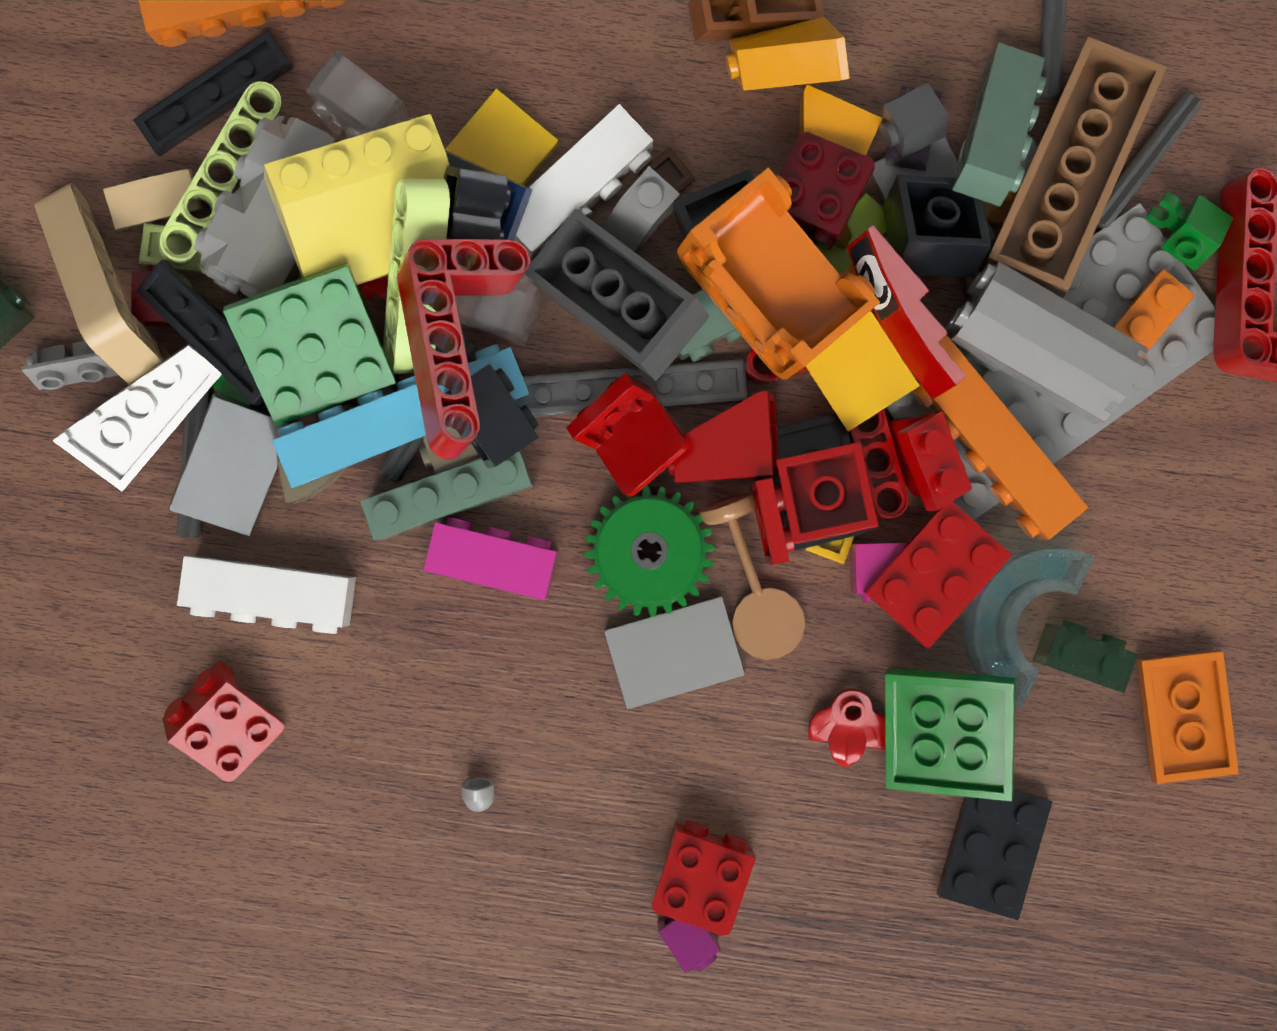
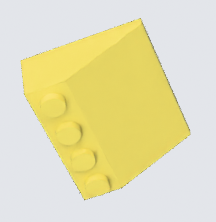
[264,114,450,285]

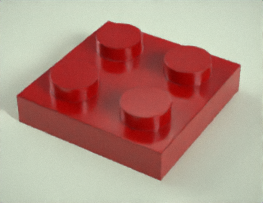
[749,478,795,565]

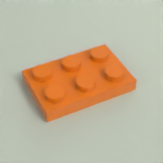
[1136,650,1239,784]

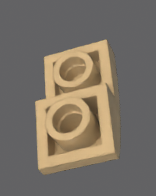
[103,169,203,230]

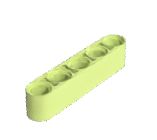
[159,82,281,266]
[383,178,450,374]

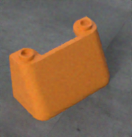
[677,167,880,380]

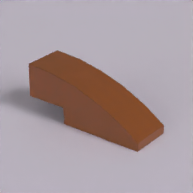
[689,0,825,43]

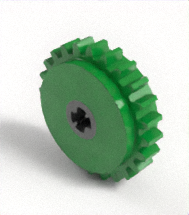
[584,486,715,617]

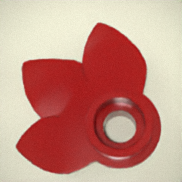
[808,688,886,767]

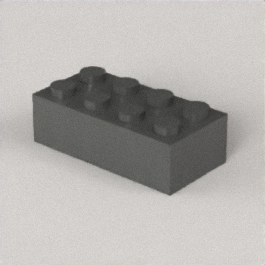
[524,208,710,381]

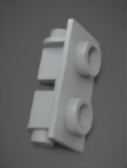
[21,341,118,390]

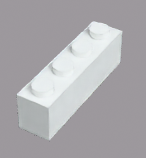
[515,104,653,259]
[177,556,356,634]

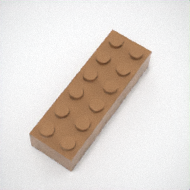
[983,37,1167,298]

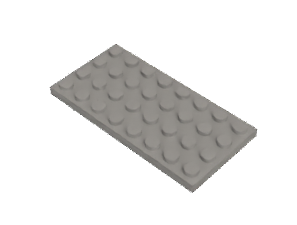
[884,203,1215,520]

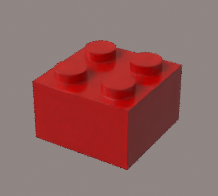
[776,442,880,544]

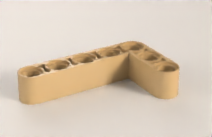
[34,183,170,385]

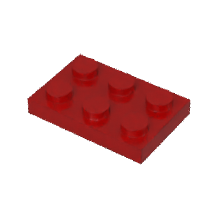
[863,502,1012,649]

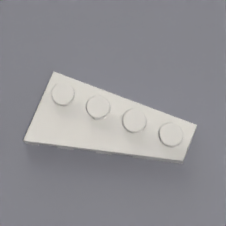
[53,343,221,491]

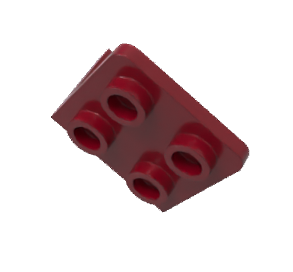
[779,132,875,250]

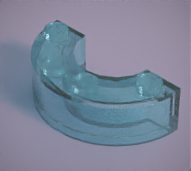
[963,548,1095,708]

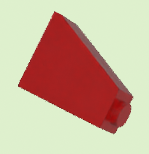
[668,391,780,483]

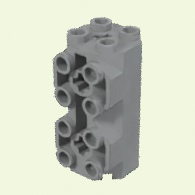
[194,116,335,297]
[945,262,1148,424]

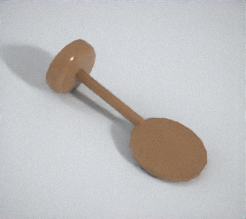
[699,492,805,660]

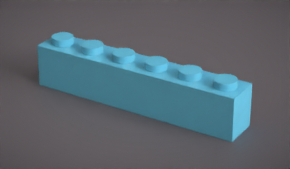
[271,344,529,488]

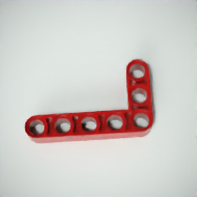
[1213,168,1277,382]
[397,239,530,460]
[744,349,909,519]

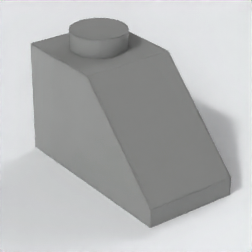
[602,166,681,253]

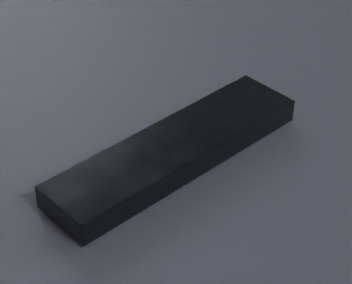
[133,30,294,157]
[136,260,263,405]

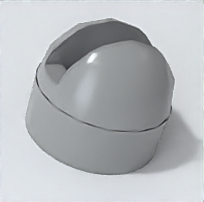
[461,778,495,812]

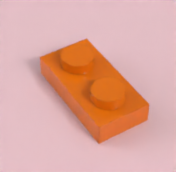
[1112,269,1195,358]

